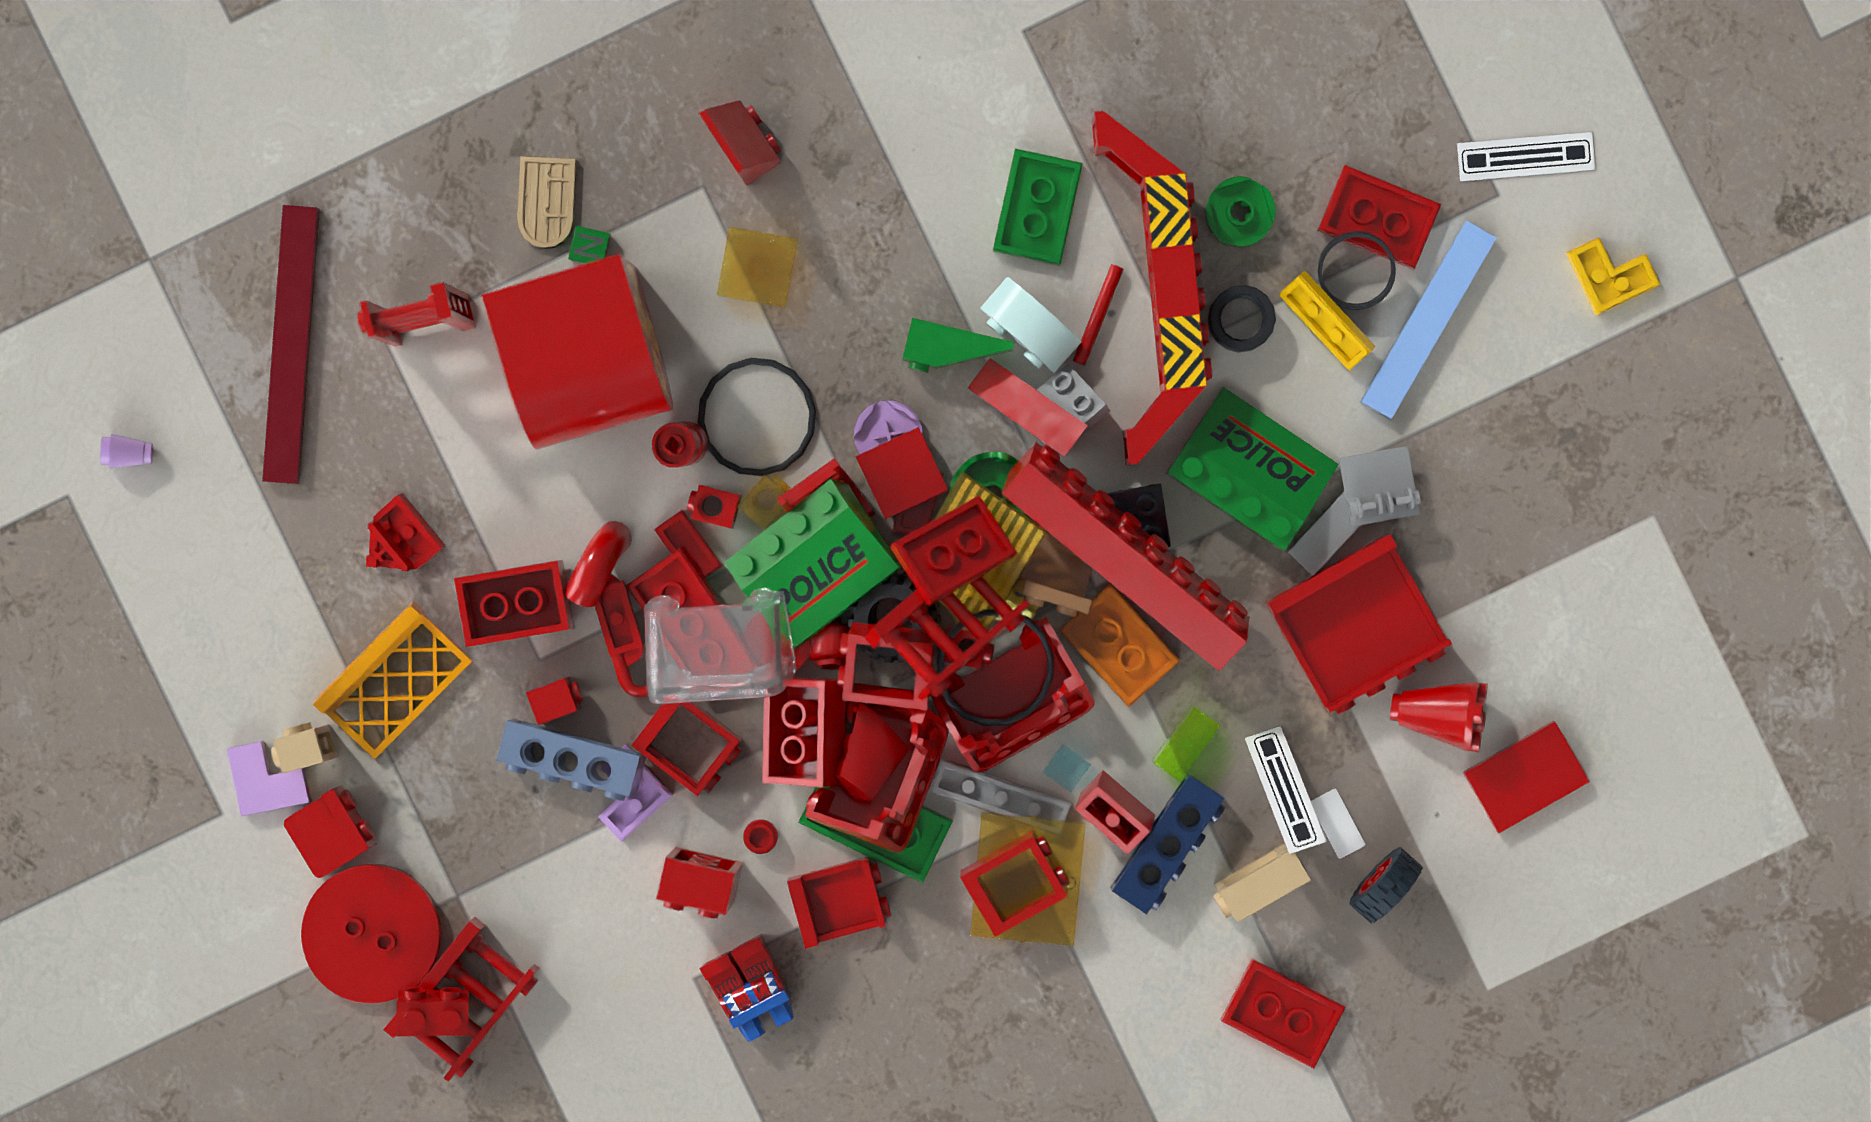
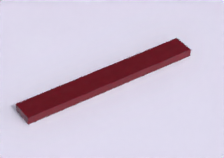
[262,205,320,484]

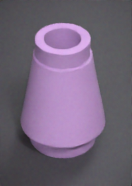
[100,434,153,469]

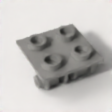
[1339,446,1421,527]

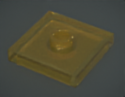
[717,226,798,308]

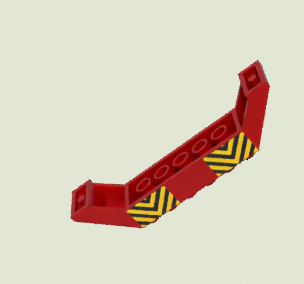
[1091,111,1212,466]

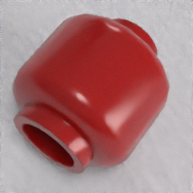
[809,617,850,670]

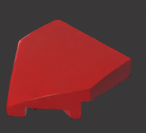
[366,493,446,571]

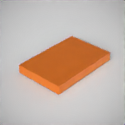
[1059,584,1180,707]

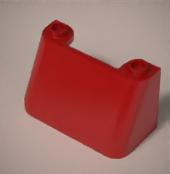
[930,617,1095,772]
[805,701,949,853]

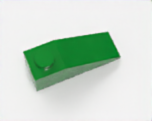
[902,318,1014,373]

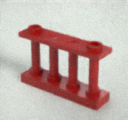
[357,282,476,347]
[865,576,1030,702]
[383,917,540,1082]

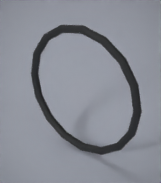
[697,358,816,476]
[937,609,1054,726]

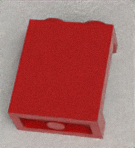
[787,856,891,949]

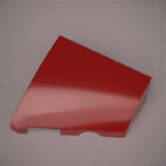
[835,702,909,801]

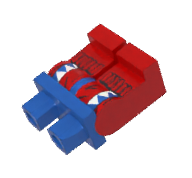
[699,934,794,1042]

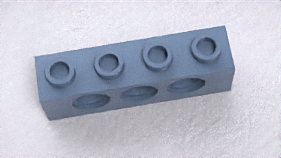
[496,719,646,801]

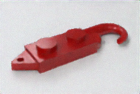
[594,573,660,698]

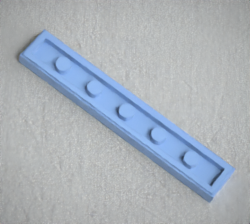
[1360,220,1496,419]

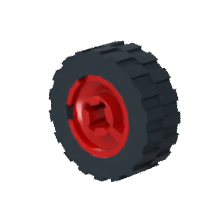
[1349,847,1423,924]

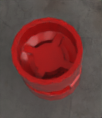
[652,421,708,468]

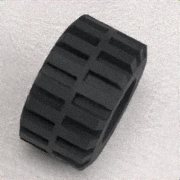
[848,572,941,663]

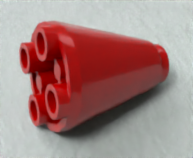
[1390,682,1488,752]

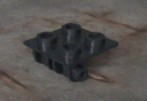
[1107,483,1171,547]

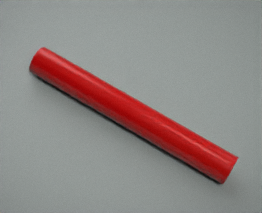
[1073,264,1124,366]

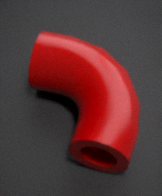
[564,521,632,607]

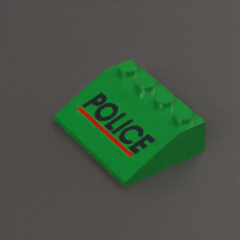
[1165,387,1339,551]
[724,479,902,650]

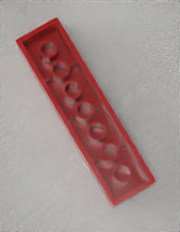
[1001,442,1250,671]

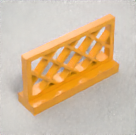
[313,601,472,759]

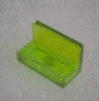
[1151,705,1220,782]

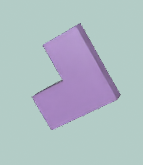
[227,741,311,816]
[598,743,673,842]

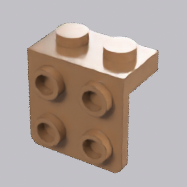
[1013,526,1093,617]

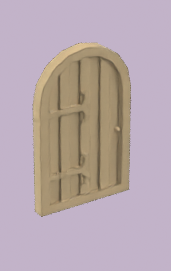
[517,157,576,248]

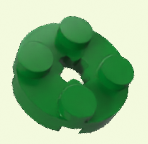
[1205,176,1276,247]

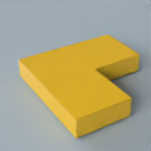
[1566,237,1661,316]

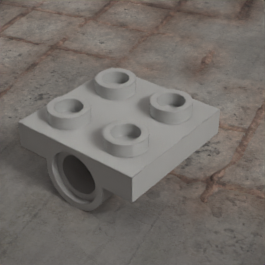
[1037,363,1111,455]

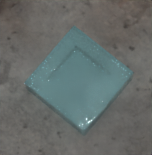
[1042,744,1091,793]

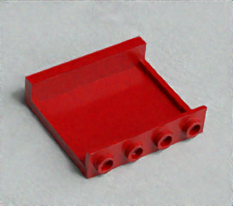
[1265,534,1452,714]

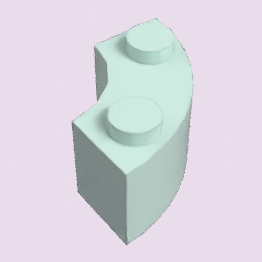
[980,277,1082,373]

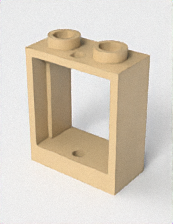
[1213,843,1311,923]

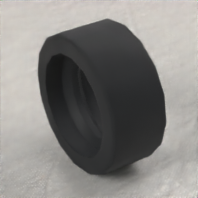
[1208,285,1276,353]

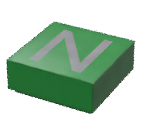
[568,225,611,264]

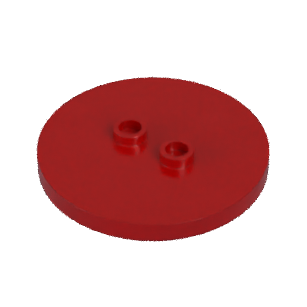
[301,864,441,1004]

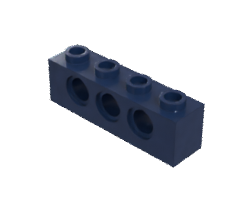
[1110,772,1225,915]

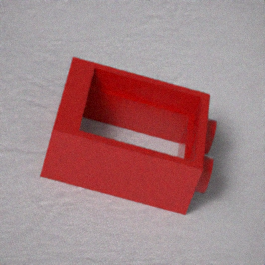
[837,622,935,710]
[631,688,742,796]
[960,830,1071,937]

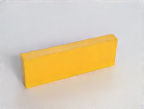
[1278,270,1376,371]

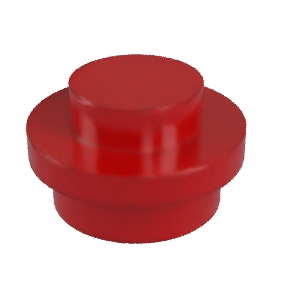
[743,819,778,854]

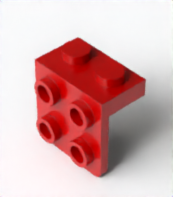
[284,785,377,878]

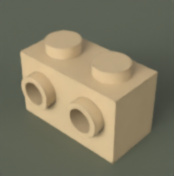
[271,722,338,774]

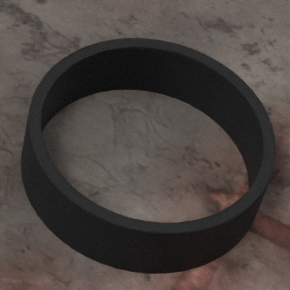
[1318,231,1396,310]

